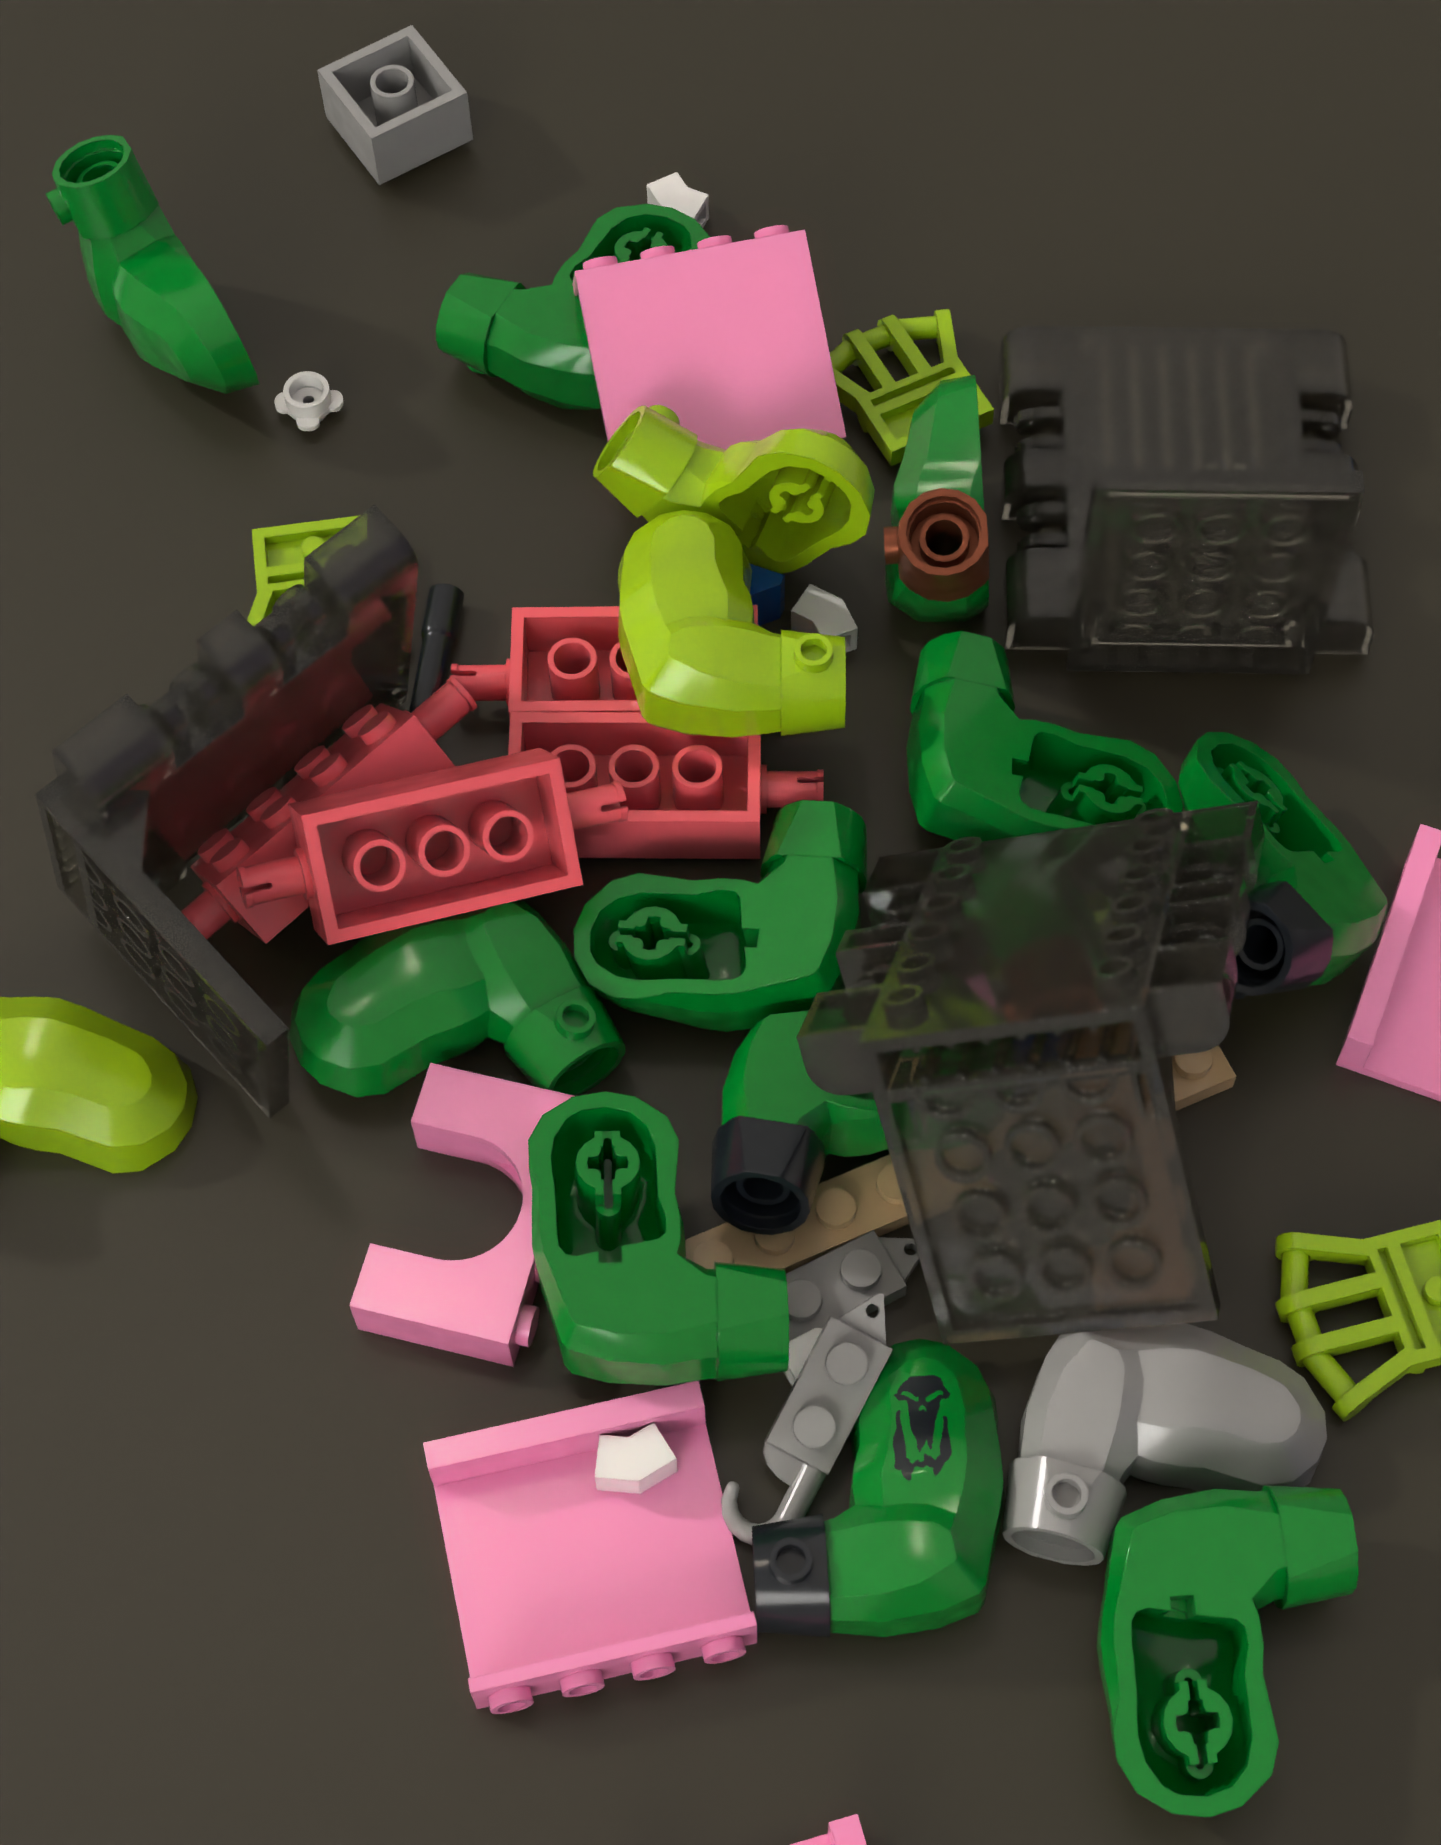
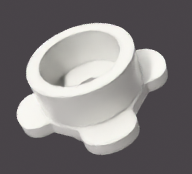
[274,371,344,431]

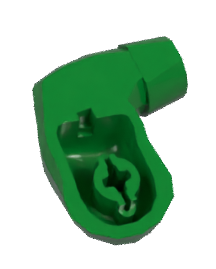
[436,204,710,410]
[906,631,1183,869]
[1097,1485,1359,1818]

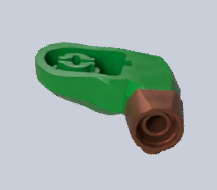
[883,375,989,622]

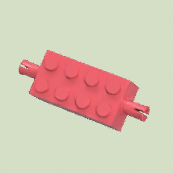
[450,605,758,721]
[160,677,477,958]
[508,712,824,859]
[236,748,628,945]

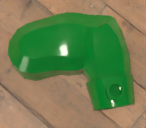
[45,135,260,394]
[574,800,867,1032]
[289,899,626,1097]
[528,1091,789,1386]

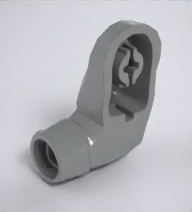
[1002,1320,1327,1566]

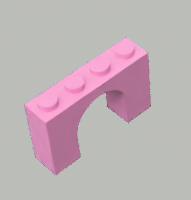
[349,1063,574,1367]

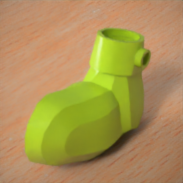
[593,405,875,574]
[618,510,846,737]
[0,996,198,1174]

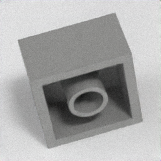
[317,25,473,185]

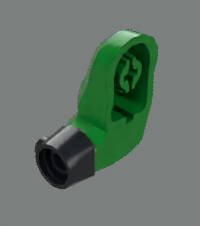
[1178,732,1388,999]

